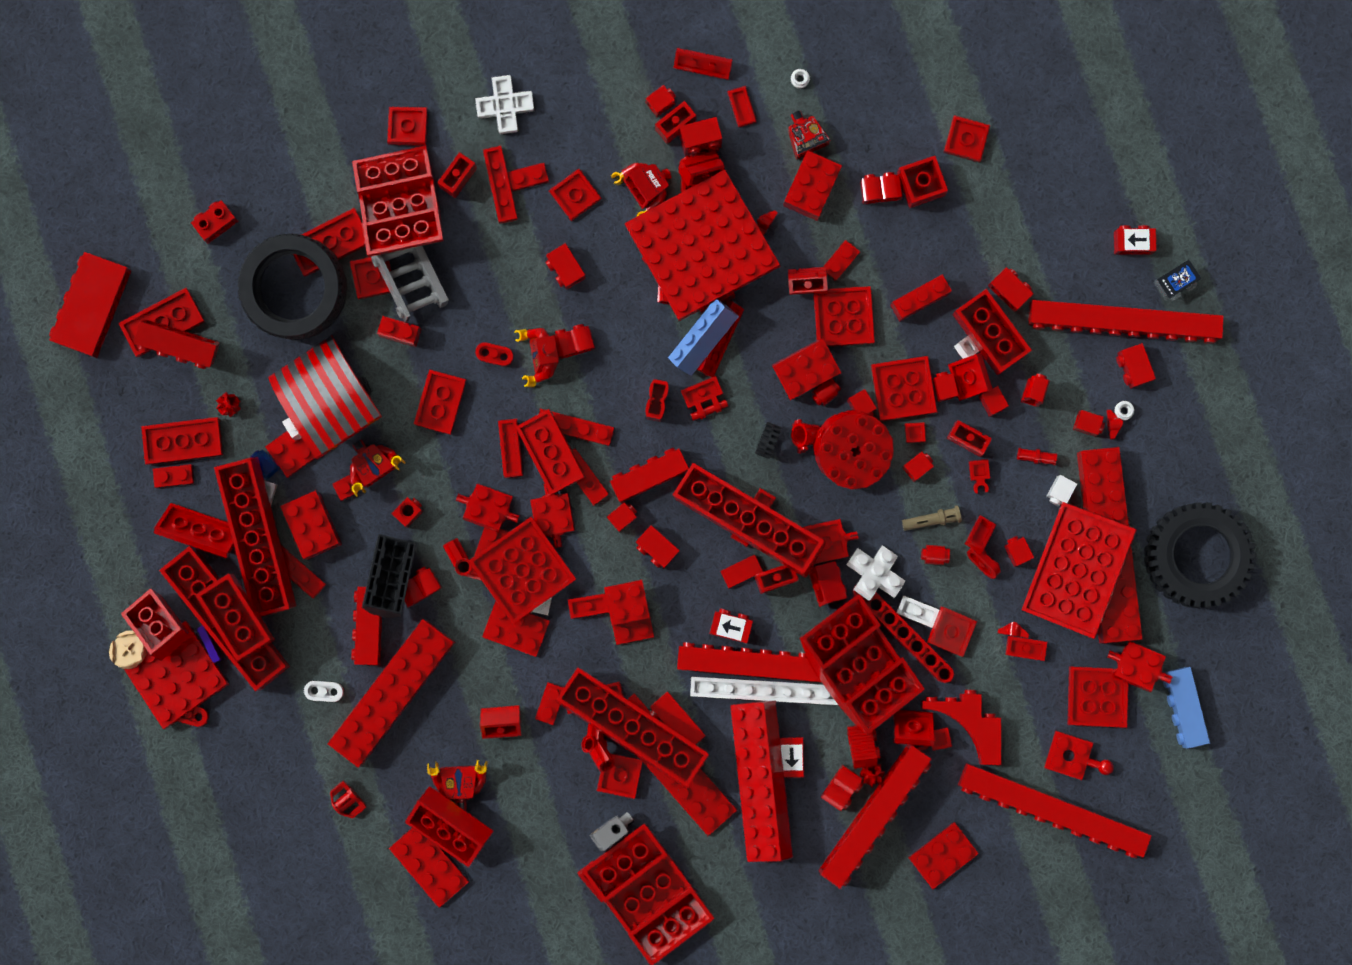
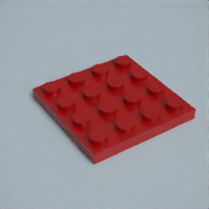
[468,516,576,624]
[124,621,229,730]

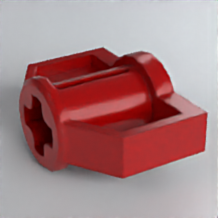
[330,780,367,819]

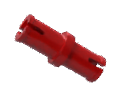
[1017,448,1057,465]

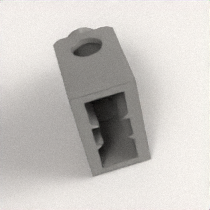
[589,812,634,851]

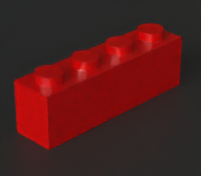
[610,448,689,503]
[351,587,382,665]

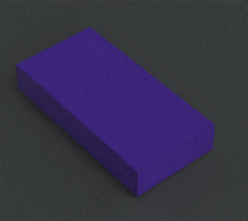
[197,625,224,663]

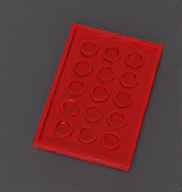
[1022,502,1137,639]

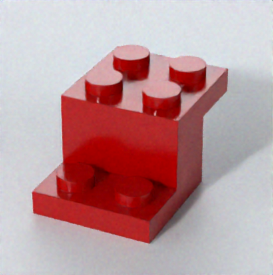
[604,580,654,645]

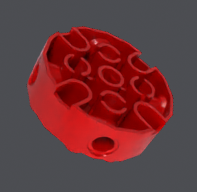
[813,410,894,489]

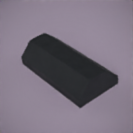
[362,534,417,618]

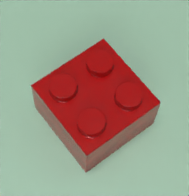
[679,117,722,157]
[897,156,948,208]

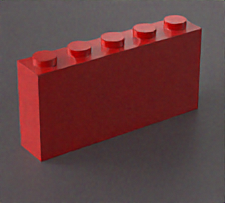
[49,252,132,358]

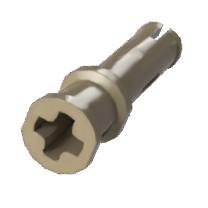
[902,505,962,531]

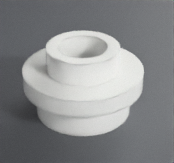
[791,69,810,88]
[1115,401,1134,420]

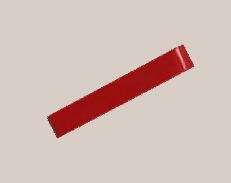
[852,584,954,683]

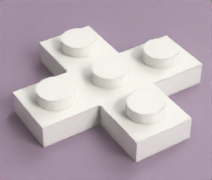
[475,75,534,134]
[846,545,905,601]

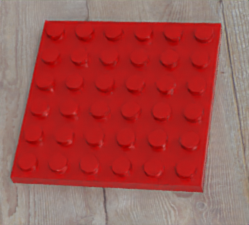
[624,169,780,321]

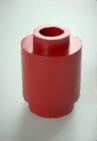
[812,378,841,406]
[921,545,950,565]

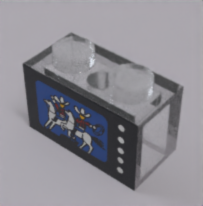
[1153,260,1202,302]

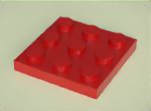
[813,286,875,347]
[870,356,937,421]
[1067,666,1128,728]

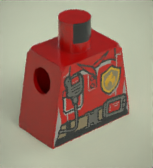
[788,111,830,159]

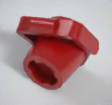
[791,419,820,453]

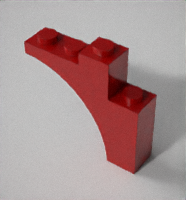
[921,690,1001,765]

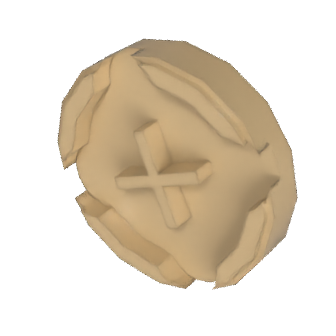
[109,631,147,669]

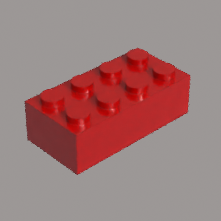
[952,289,1032,376]
[133,319,220,369]
[196,574,275,661]
[405,786,493,867]

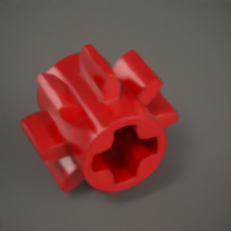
[216,392,241,417]
[859,764,885,787]

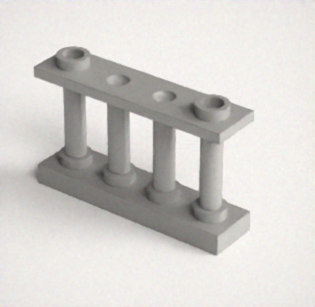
[371,246,448,322]

